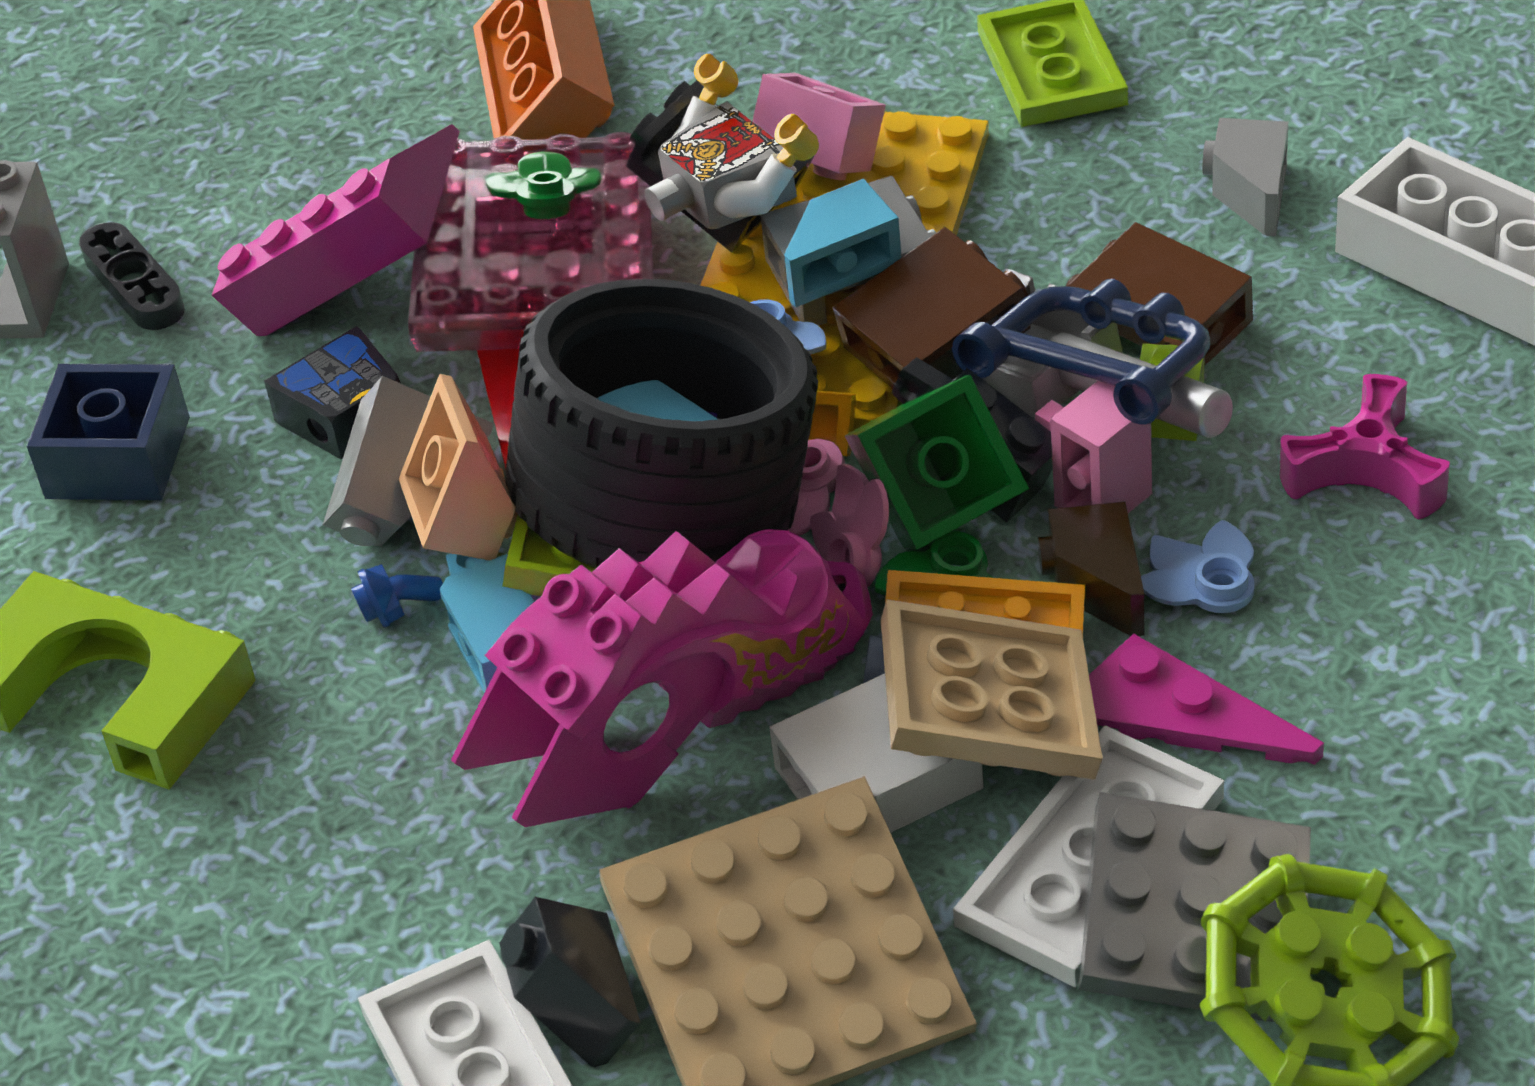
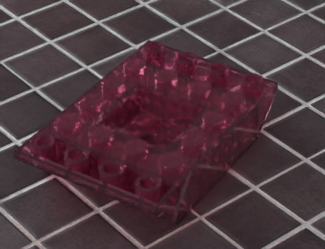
[408,132,653,352]

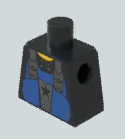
[264,326,401,459]

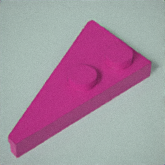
[1089,634,1324,765]

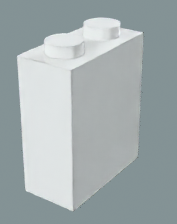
[770,674,983,833]

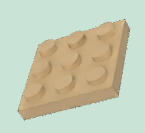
[881,599,1103,780]

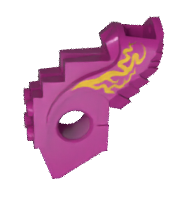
[451,529,873,827]

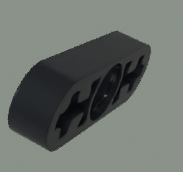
[79,222,185,330]

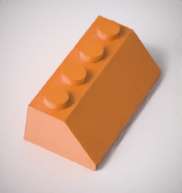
[473,0,615,154]

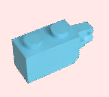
[440,553,540,693]

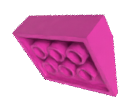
[212,124,460,336]

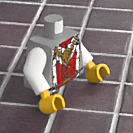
[645,54,819,229]

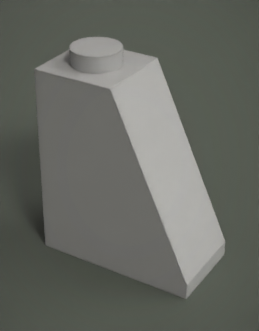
[323,376,494,546]

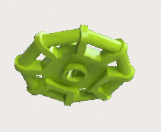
[1199,854,1460,1086]

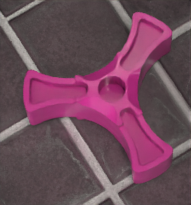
[1279,374,1450,519]

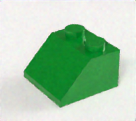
[844,375,1029,550]

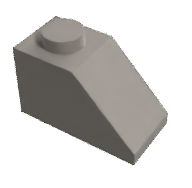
[1202,118,1288,236]

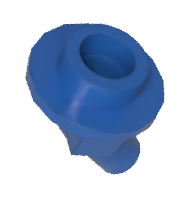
[351,564,443,628]

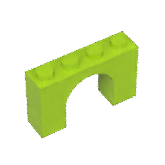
[0,571,256,790]

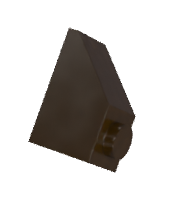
[1038,501,1145,636]

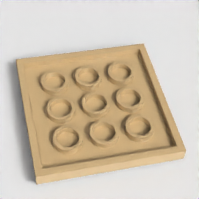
[599,776,977,1086]

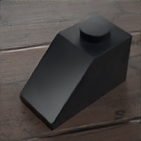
[499,896,641,1067]

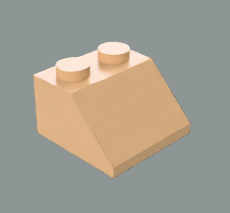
[398,374,518,560]

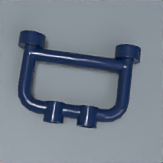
[952,279,1210,425]

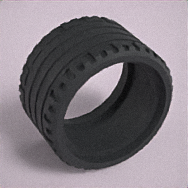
[505,279,818,568]

